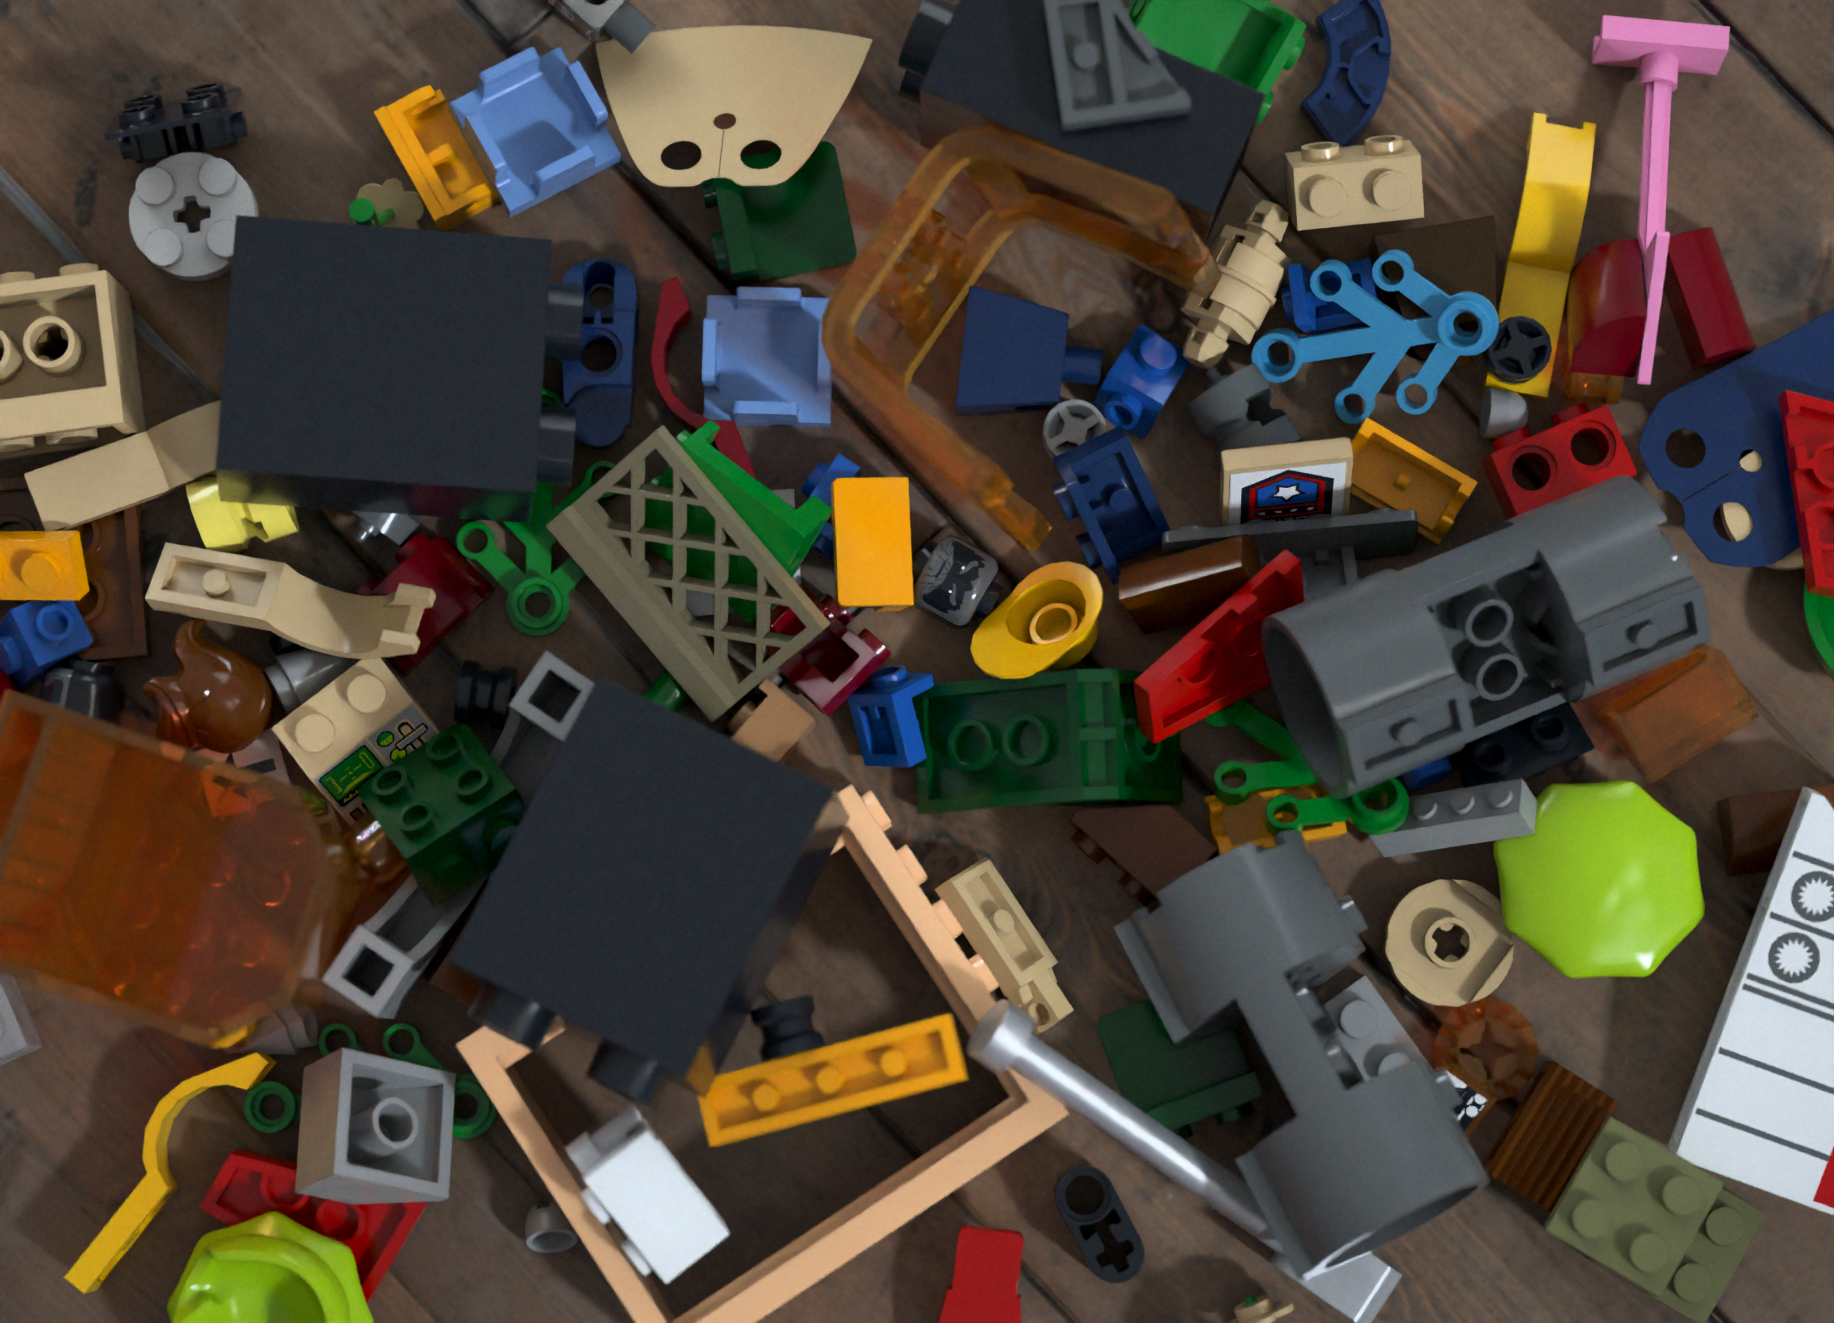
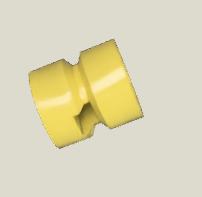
[186,472,299,554]

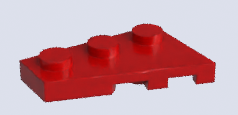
[1778,390,1834,599]
[1134,549,1305,744]
[199,1149,429,1305]

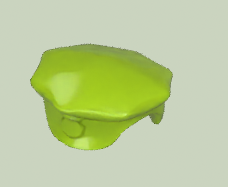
[1494,779,1705,978]
[167,1211,374,1323]

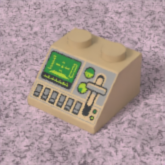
[271,657,441,835]

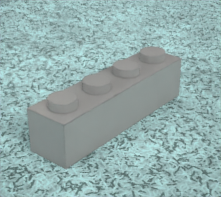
[1369,779,1537,858]

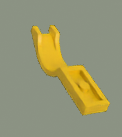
[1482,112,1596,401]
[64,1052,278,1294]

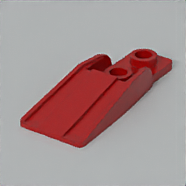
[937,1225,1023,1323]

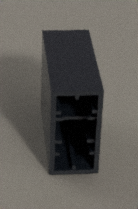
[898,0,1266,264]
[215,215,584,523]
[448,676,850,1111]

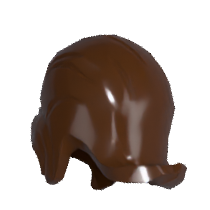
[142,618,273,754]

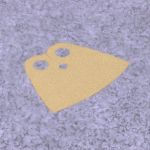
[595,26,873,187]

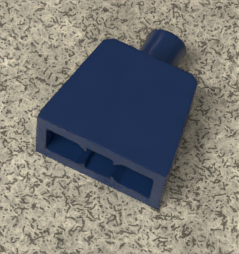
[955,286,1103,416]

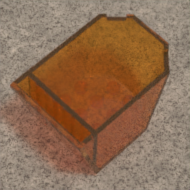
[0,689,365,1048]

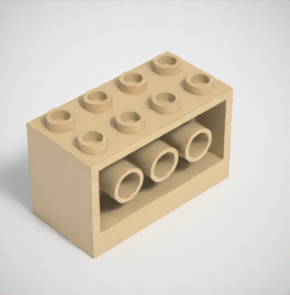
[0,263,146,461]

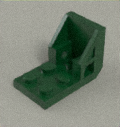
[913,668,1183,814]

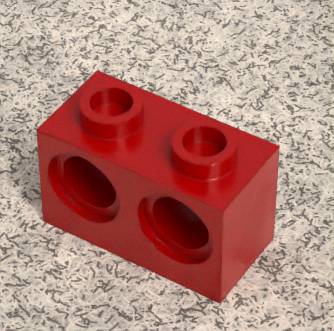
[1482,402,1638,520]

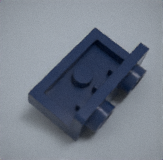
[1051,425,1171,585]

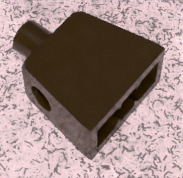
[1368,215,1496,371]

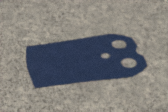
[1638,309,1834,567]

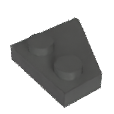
[1043,0,1191,131]

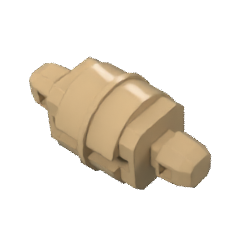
[1180,200,1291,370]

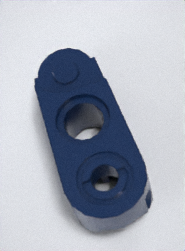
[562,257,640,450]

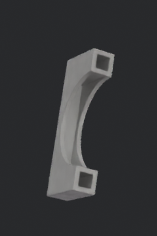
[322,651,594,1019]

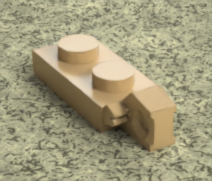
[935,857,1074,1035]

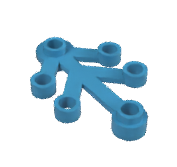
[1251,249,1499,424]

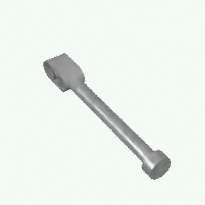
[967,999,1402,1323]

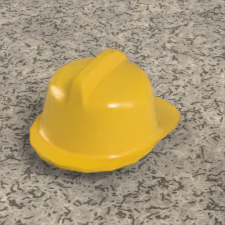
[970,561,1103,679]

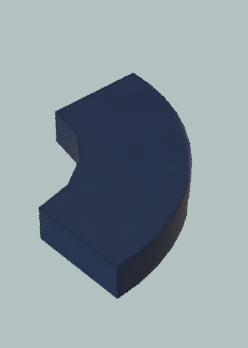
[1300,0,1391,147]

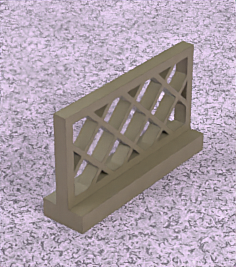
[546,425,831,722]

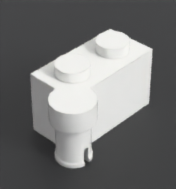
[565,1103,729,1284]

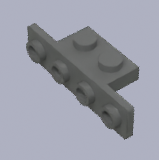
[1161,508,1418,601]

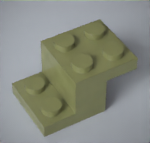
[1542,1116,1767,1323]

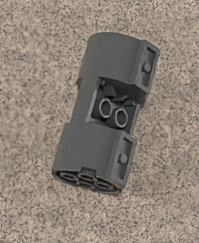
[1261,475,1711,799]
[1113,830,1490,1281]

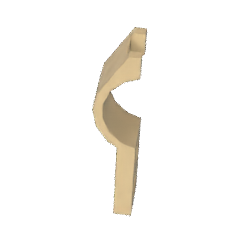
[24,400,221,531]
[145,542,436,659]

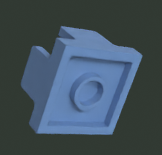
[449,47,621,218]
[702,287,834,427]

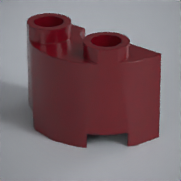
[354,532,496,678]
[752,584,891,717]

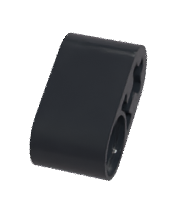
[1054,1165,1145,1283]

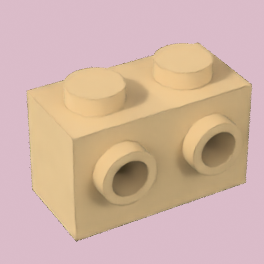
[1284,135,1424,231]

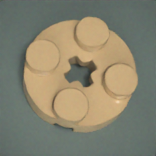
[1383,879,1514,1007]

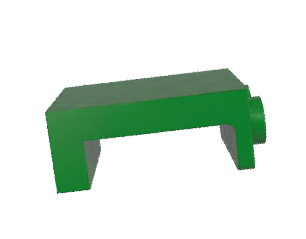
[1127,0,1306,126]
[645,420,834,625]

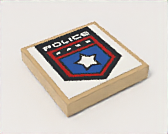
[1219,437,1353,526]

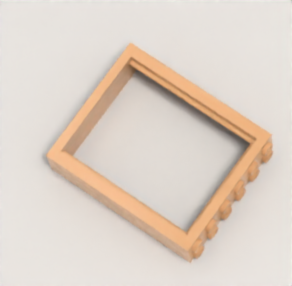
[456,784,1069,1323]

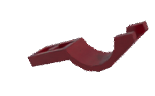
[650,276,758,481]

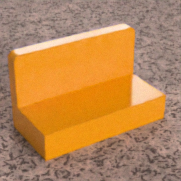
[831,477,914,612]

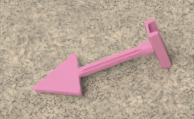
[1592,15,1730,385]

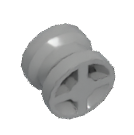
[1042,399,1106,461]

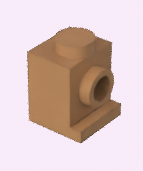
[726,677,817,764]

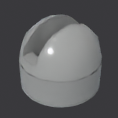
[1479,387,1529,439]
[525,1198,578,1253]

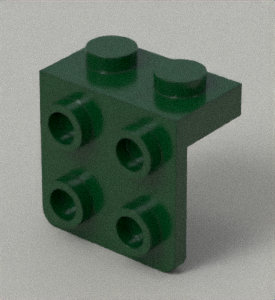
[701,141,857,288]
[358,723,528,909]
[1097,998,1264,1140]

